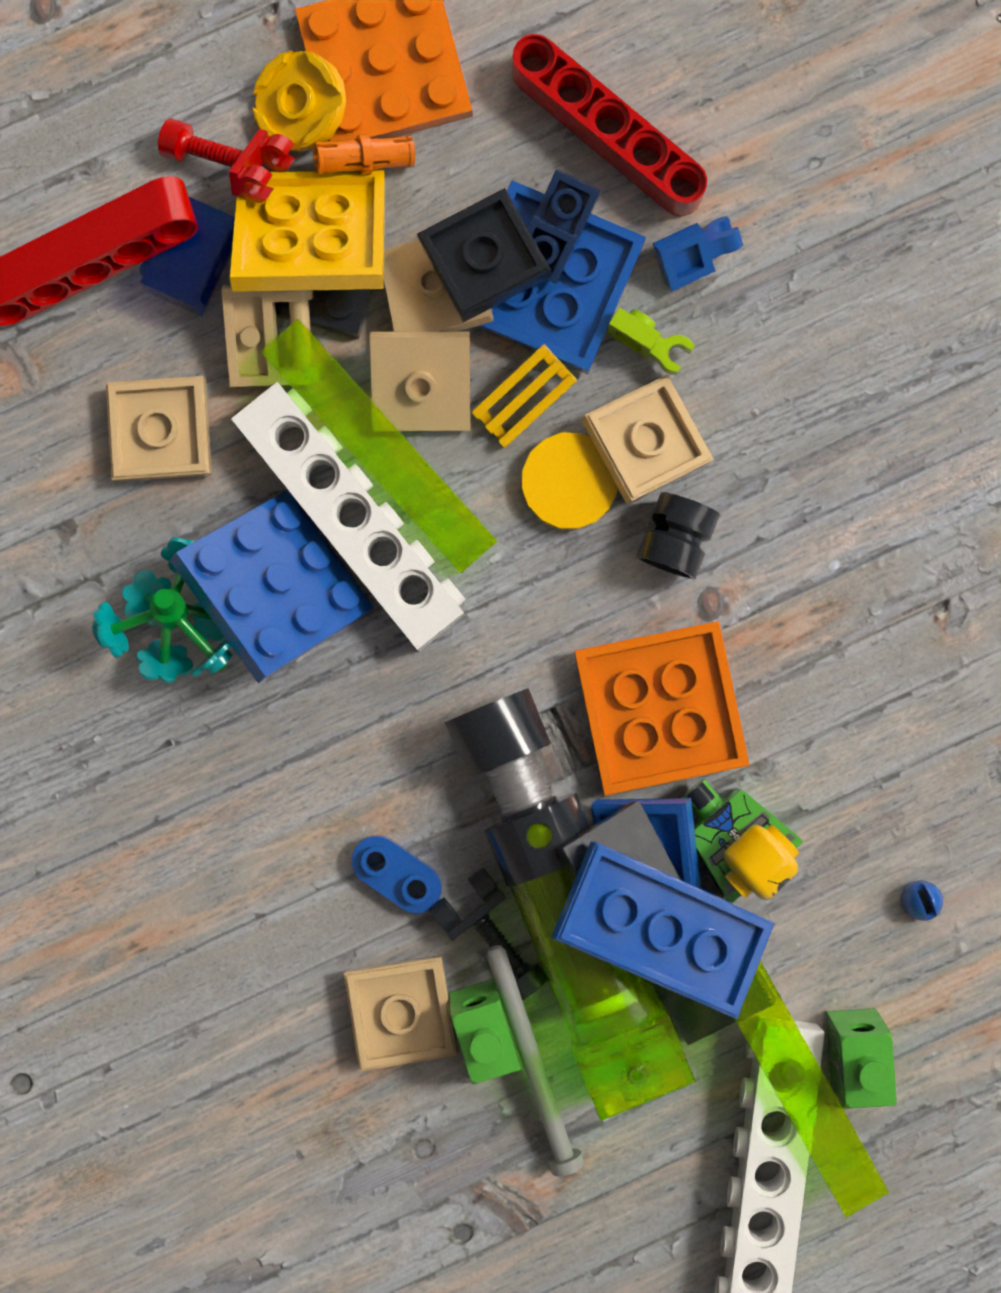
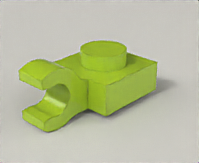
[606,307,695,376]

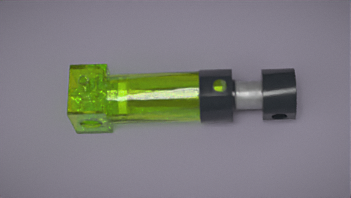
[445,688,696,1121]

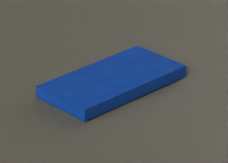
[551,841,775,1019]

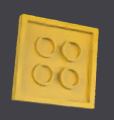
[230,170,385,292]

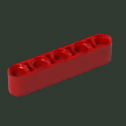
[512,34,708,216]
[0,176,198,326]

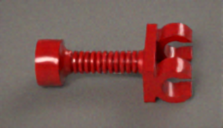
[157,118,296,203]

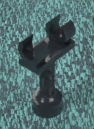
[429,867,550,1001]

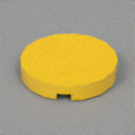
[253,51,346,152]
[522,432,618,530]

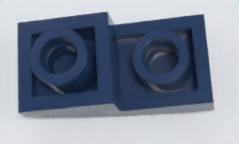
[527,169,602,284]

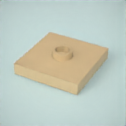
[384,240,494,332]
[369,332,471,431]
[581,375,714,505]
[106,376,212,482]
[344,955,458,1072]

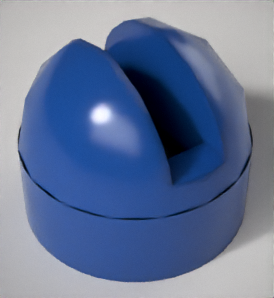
[901,880,943,921]

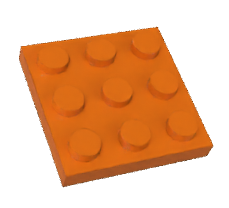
[295,0,473,142]
[574,621,750,796]

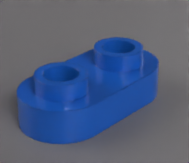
[352,835,442,914]

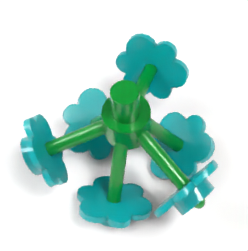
[92,537,233,683]

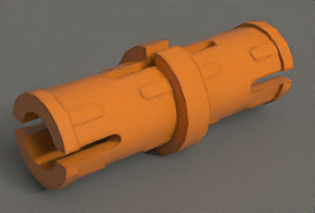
[313,134,415,175]

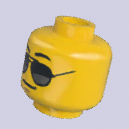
[724,824,800,900]

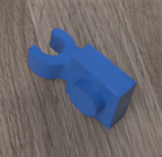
[653,216,743,291]

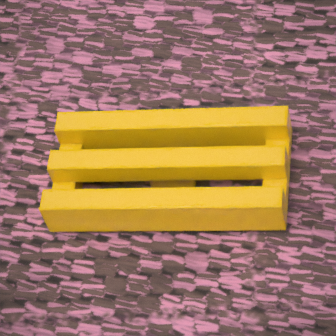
[472,344,577,448]

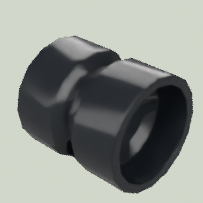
[636,492,720,580]

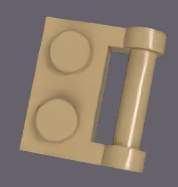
[221,285,319,387]

